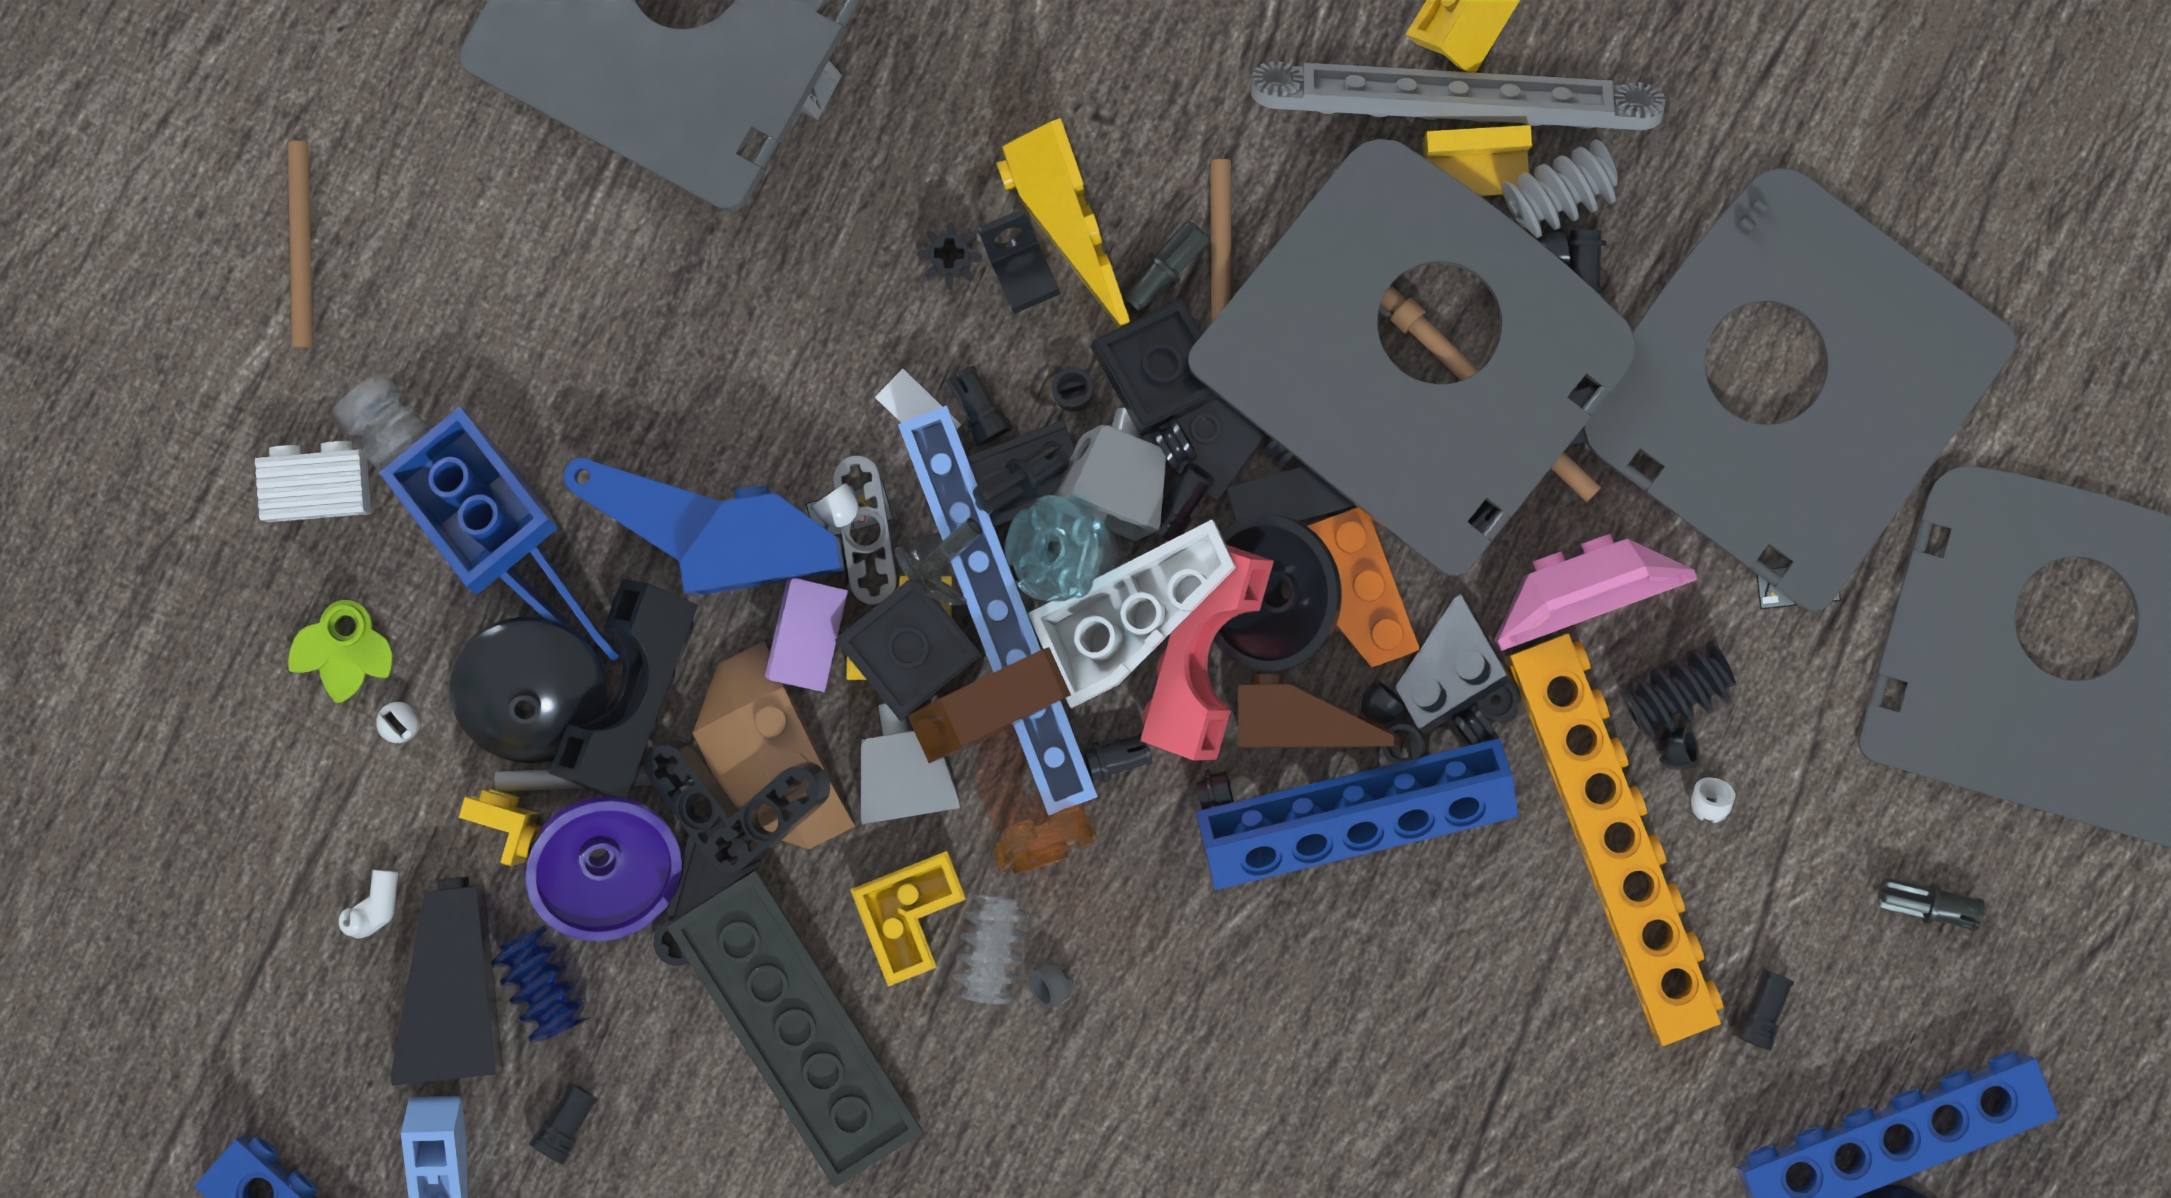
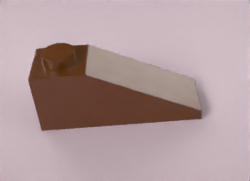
[908,647,1071,764]
[1238,674,1401,747]

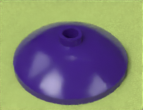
[524,797,682,941]

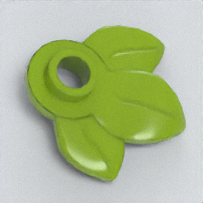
[288,600,393,703]

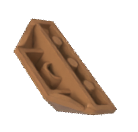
[692,641,856,849]

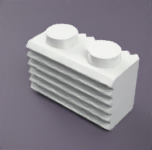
[255,441,371,522]

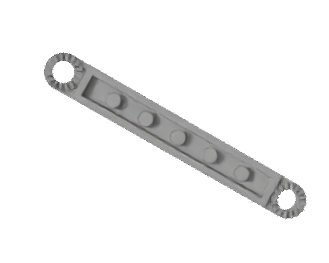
[1251,61,1665,130]

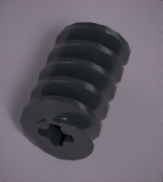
[1618,640,1736,742]

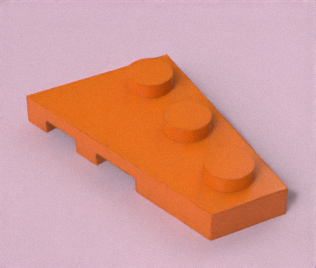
[1307,507,1420,668]

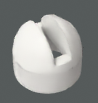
[812,483,858,527]
[376,702,420,743]
[1691,777,1736,823]

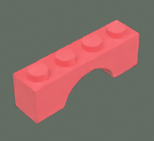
[1140,545,1274,760]

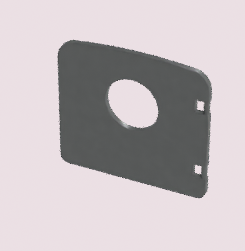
[460,0,863,212]
[1188,139,1636,577]
[1583,168,2016,611]
[1857,465,2171,848]

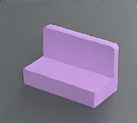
[765,578,848,692]

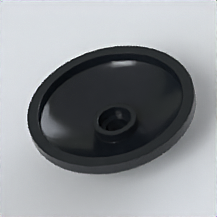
[1213,515,1342,671]
[450,617,607,763]

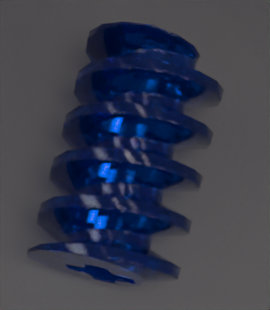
[491,924,591,1043]

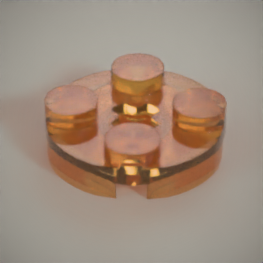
[993,805,1098,874]

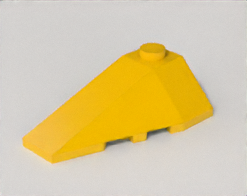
[996,118,1130,328]

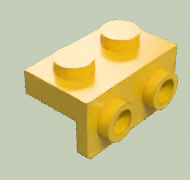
[459,789,542,866]

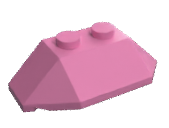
[1493,533,1698,652]

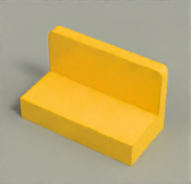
[1405,0,1520,73]
[1423,125,1532,197]

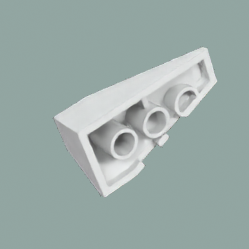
[1027,519,1236,708]

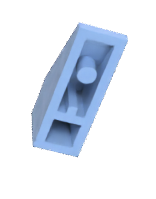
[401,1096,468,1198]

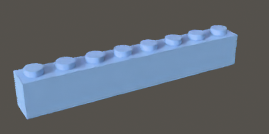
[898,405,1098,816]

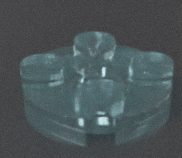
[1005,495,1106,602]

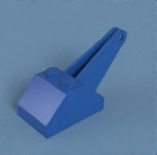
[379,407,620,669]
[564,458,847,596]

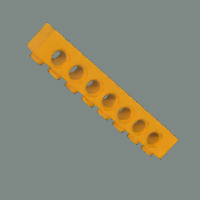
[1505,633,1724,1046]

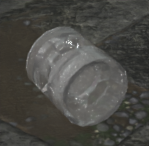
[331,371,430,470]

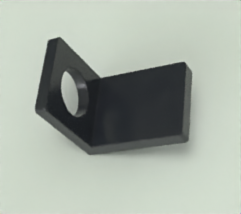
[977,208,1061,314]

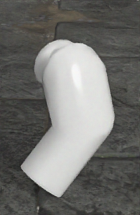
[339,870,398,939]

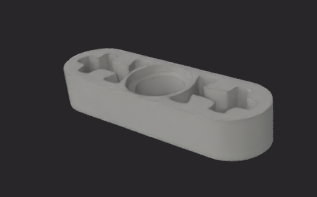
[833,456,897,605]

